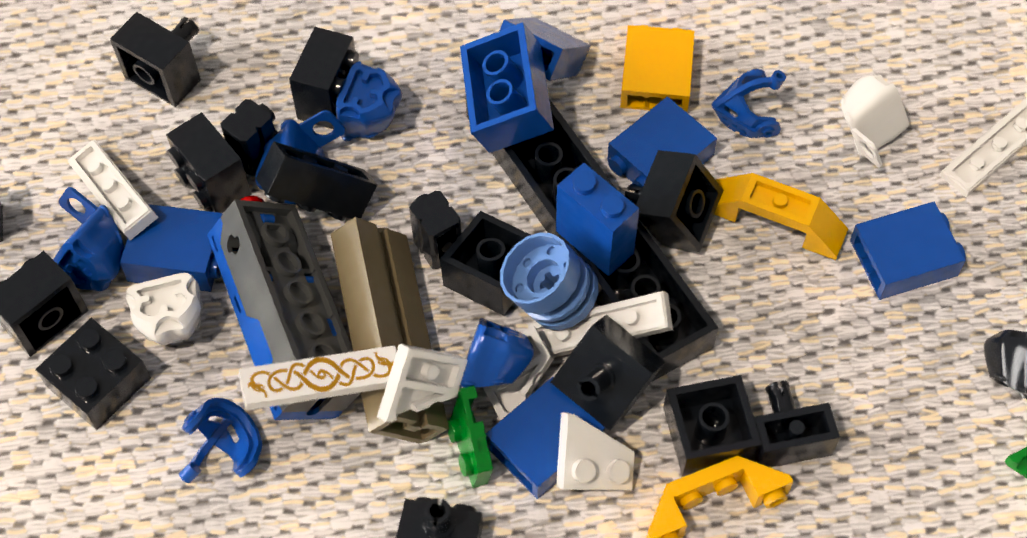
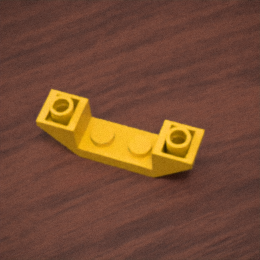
[714,173,848,260]
[647,456,793,538]

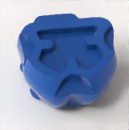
[336,61,402,141]
[255,110,345,205]
[53,187,124,291]
[460,318,534,388]

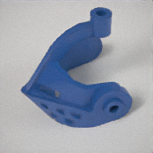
[711,69,786,138]
[179,398,262,484]

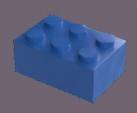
[460,22,554,153]

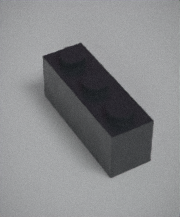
[256,141,377,221]

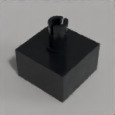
[110,12,201,107]
[625,150,723,252]
[550,315,666,431]

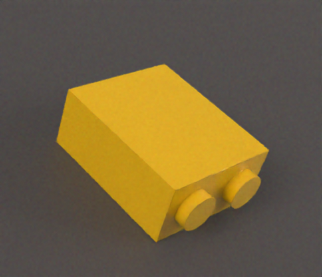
[620,25,695,112]

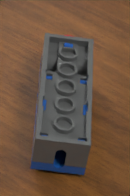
[207,196,361,420]

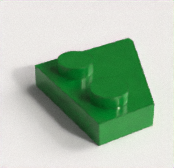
[447,386,493,488]

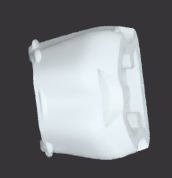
[840,75,910,168]
[126,273,204,345]

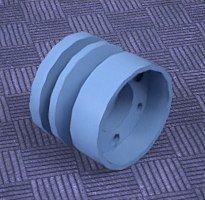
[500,232,599,331]

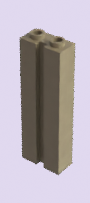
[331,217,449,444]

